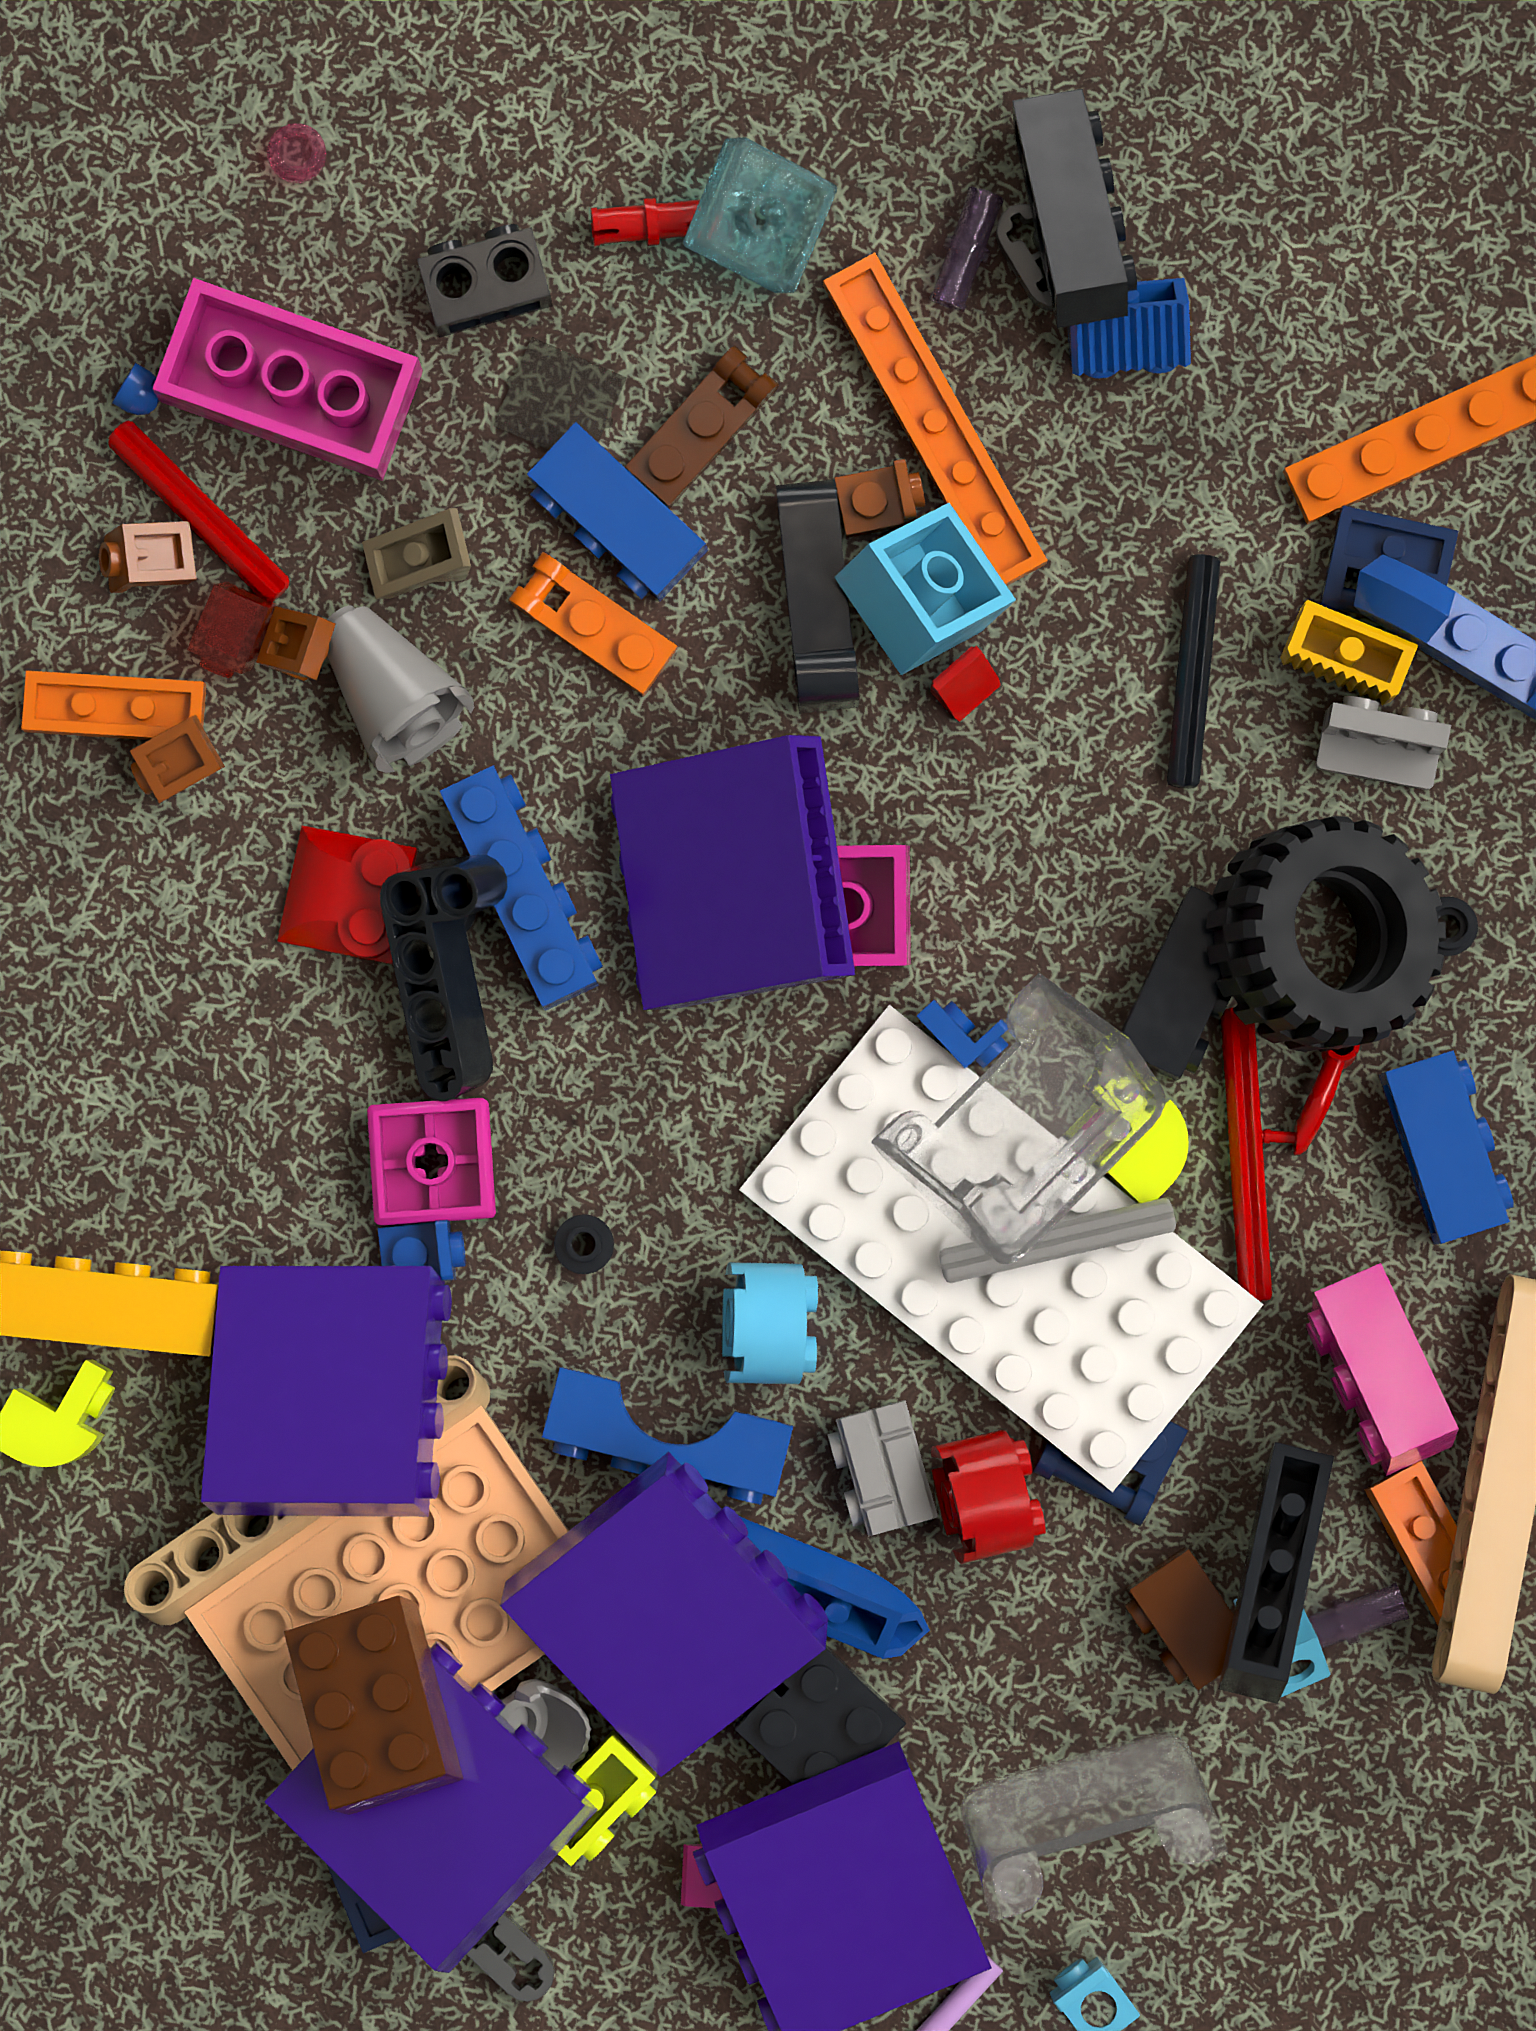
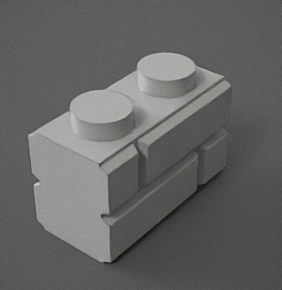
[827,1400,938,1536]

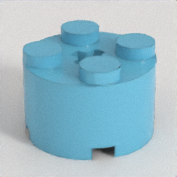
[722,1262,818,1384]

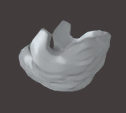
[500,1679,591,1771]

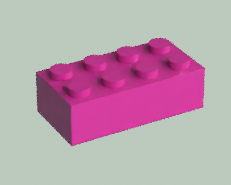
[152,278,423,481]

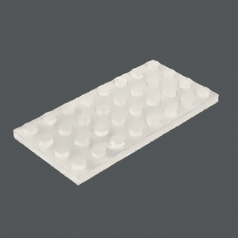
[739,1005,1264,1492]

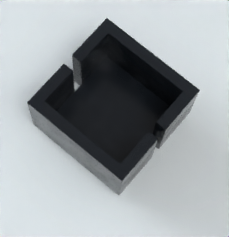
[735,1645,906,1785]

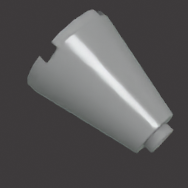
[327,605,474,773]

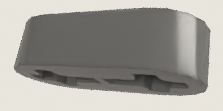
[996,203,1053,311]
[466,1912,555,2002]

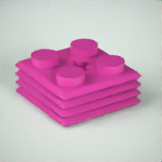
[367,1098,496,1225]

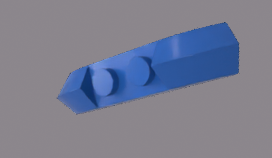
[1354,555,1536,720]
[739,1516,930,1659]

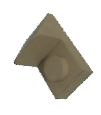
[362,508,471,599]

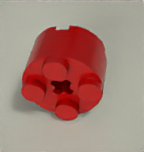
[931,1429,1046,1564]

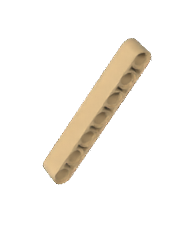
[1432,1274,1536,1694]
[124,1355,490,1625]

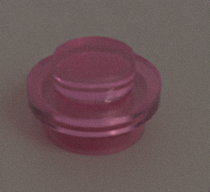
[267,123,327,183]

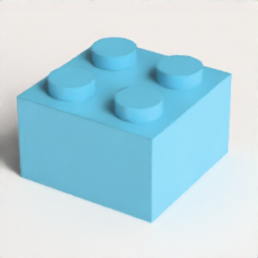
[834,503,1016,675]

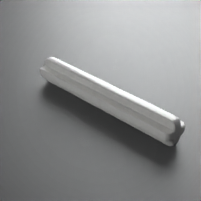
[939,1198,1176,1283]

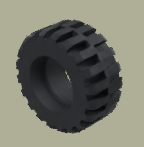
[1206,816,1446,1052]

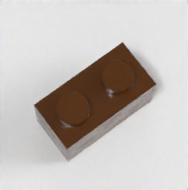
[1124,1547,1234,1691]

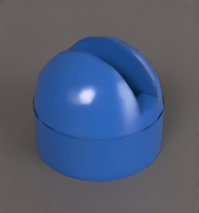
[112,362,160,415]

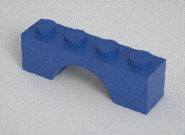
[542,1367,793,1505]

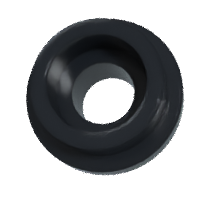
[1436,897,1478,956]
[554,1214,614,1274]

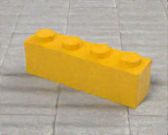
[0,1250,218,1357]

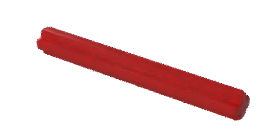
[1221,1007,1272,1302]

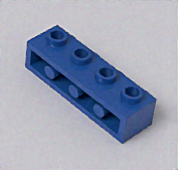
[440,765,603,1011]

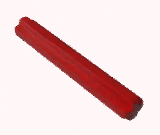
[108,420,290,604]

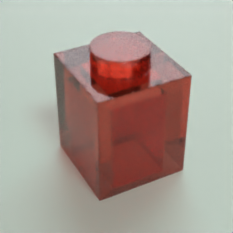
[187,581,280,678]

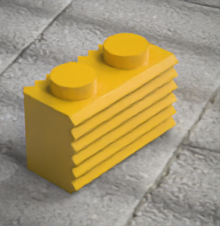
[1280,600,1418,706]

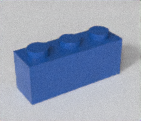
[527,422,708,601]
[1379,1050,1514,1245]

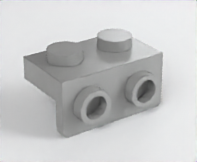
[1316,696,1451,790]

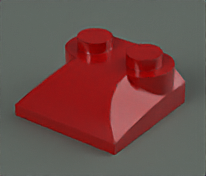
[277,826,418,966]

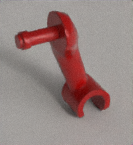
[1262,1045,1360,1156]

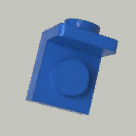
[917,1000,1010,1069]
[378,1220,466,1281]

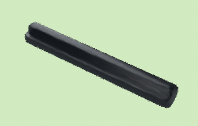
[1167,554,1221,789]

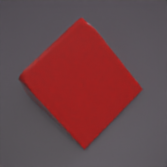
[930,646,1001,722]

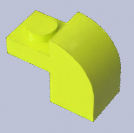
[1090,1075,1189,1204]
[0,1359,115,1467]

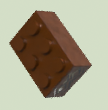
[284,1595,464,1815]

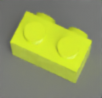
[558,1730,656,1866]

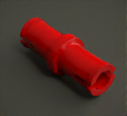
[590,197,712,246]

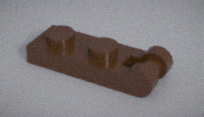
[625,345,779,509]

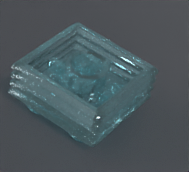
[683,137,837,293]

